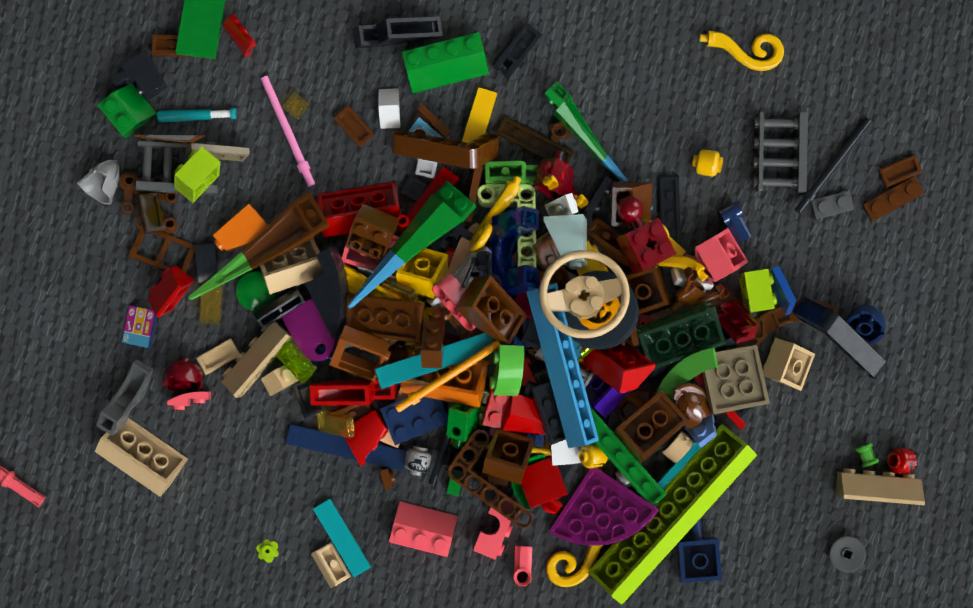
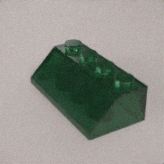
[636,301,726,369]

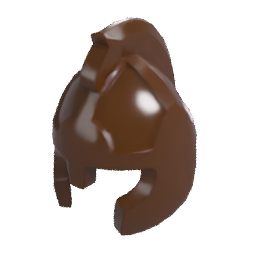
[673,383,711,429]

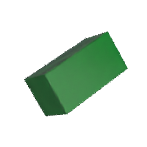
[447,469,463,496]

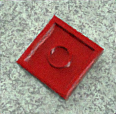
[521,457,568,509]

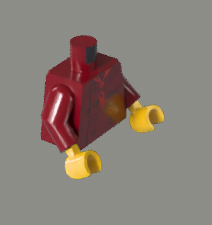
[533,151,588,208]

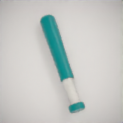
[157,107,237,123]

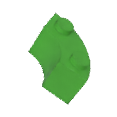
[490,345,524,396]

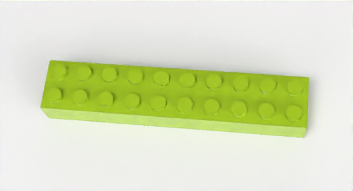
[587,424,757,604]

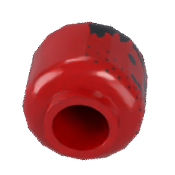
[887,448,918,474]

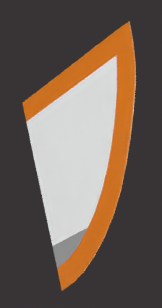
[134,135,204,142]

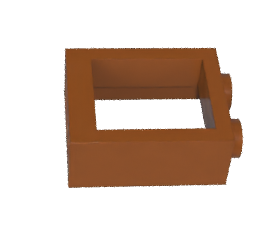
[330,325,391,382]

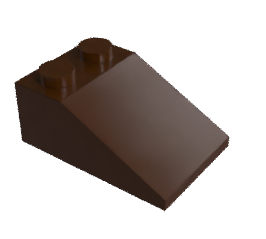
[456,275,527,345]
[614,390,689,464]

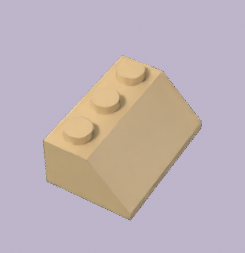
[259,238,324,294]

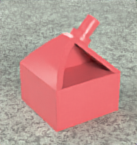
[685,228,748,282]

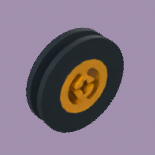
[565,271,639,350]

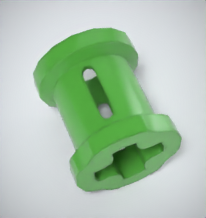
[855,443,879,468]

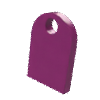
[282,298,337,361]

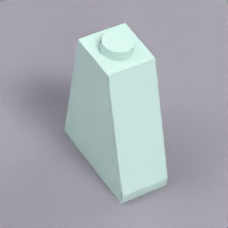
[544,214,587,269]

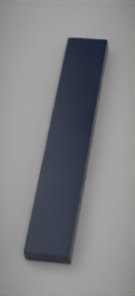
[286,424,406,471]

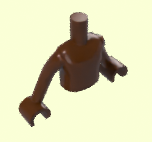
[670,267,730,312]

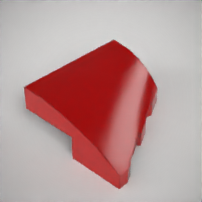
[223,13,257,58]
[341,410,388,466]

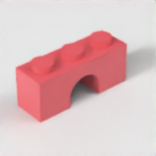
[473,494,518,560]

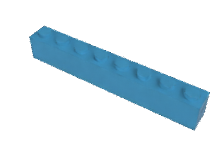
[526,283,599,448]

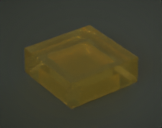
[282,92,310,120]

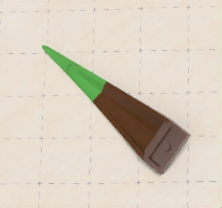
[189,192,330,300]

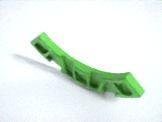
[656,347,718,403]

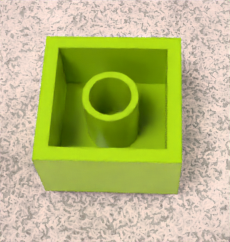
[174,147,221,203]
[738,269,777,313]

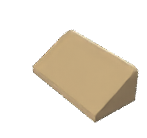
[311,542,351,588]

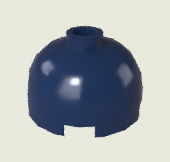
[845,304,886,344]

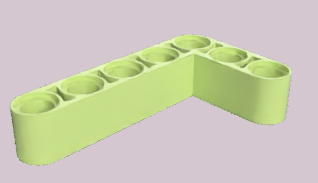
[477,184,536,284]

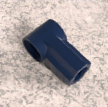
[717,202,752,244]

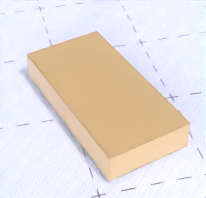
[196,338,240,375]

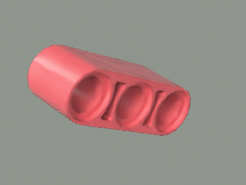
[432,274,476,331]

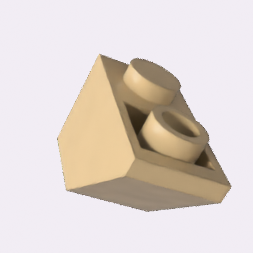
[261,357,311,396]

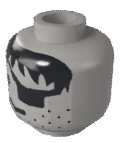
[404,446,432,476]

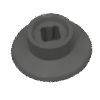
[830,537,866,573]

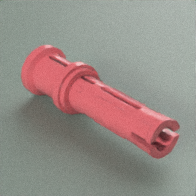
[0,465,46,508]

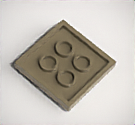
[702,345,770,415]

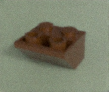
[611,181,652,227]
[346,204,400,261]

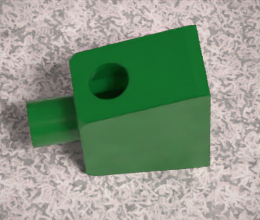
[446,403,482,449]

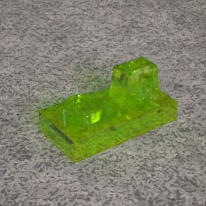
[276,340,317,384]

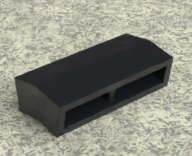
[252,286,305,329]

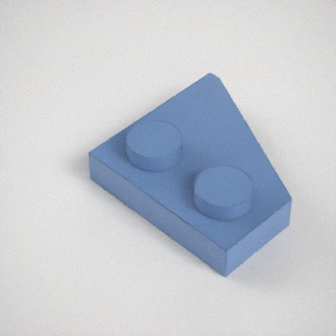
[683,406,717,448]

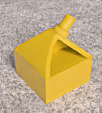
[396,248,448,299]

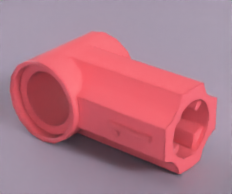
[513,546,532,587]

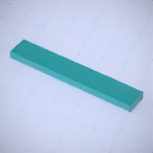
[375,333,496,389]

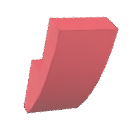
[167,391,211,410]

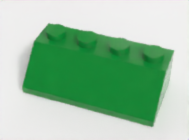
[402,32,489,94]

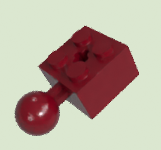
[617,196,676,274]

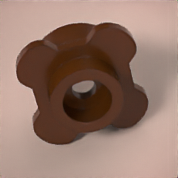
[549,122,570,142]

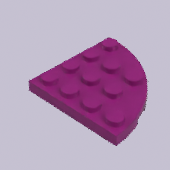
[549,468,659,546]

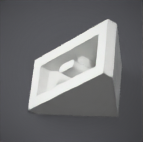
[378,88,400,129]

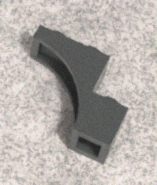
[96,360,154,436]

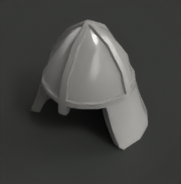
[77,160,119,205]

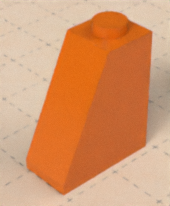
[213,204,269,251]

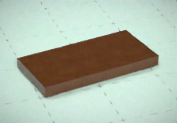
[345,293,425,343]

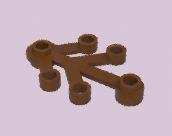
[119,172,178,234]

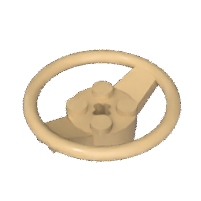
[539,250,630,338]

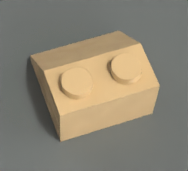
[763,338,815,391]

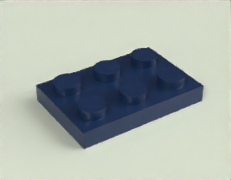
[379,396,448,445]

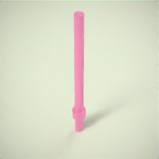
[261,76,315,187]

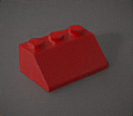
[584,341,656,393]

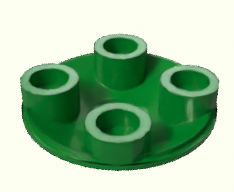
[236,271,276,311]

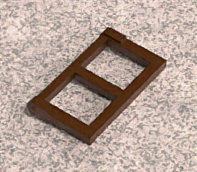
[128,224,195,274]

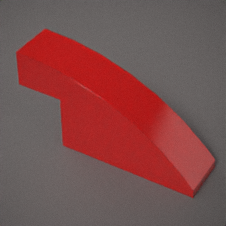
[309,377,398,405]

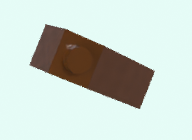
[587,218,633,274]

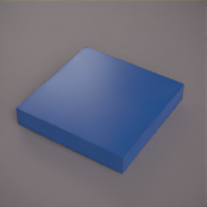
[771,266,797,316]

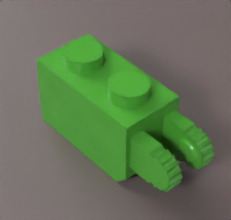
[485,161,539,185]

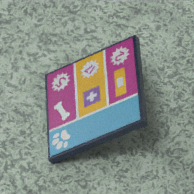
[121,305,157,350]

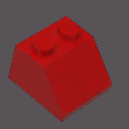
[147,266,195,318]

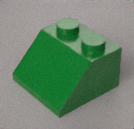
[97,84,157,139]

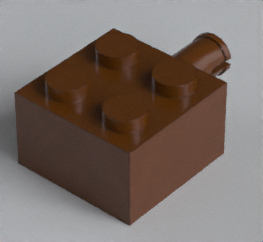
[626,266,672,314]
[482,428,535,485]

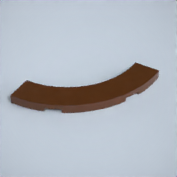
[736,301,839,348]

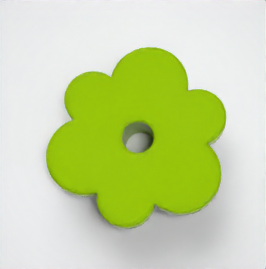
[256,539,279,563]

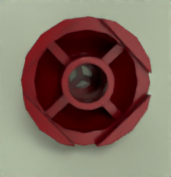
[162,358,203,392]

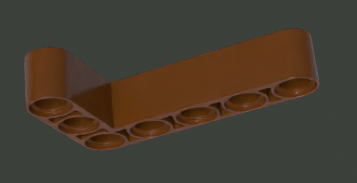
[392,131,499,168]
[448,430,533,528]

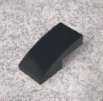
[195,242,218,286]

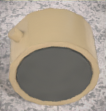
[662,430,694,464]

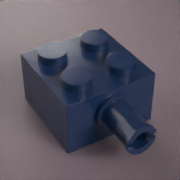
[676,519,722,583]

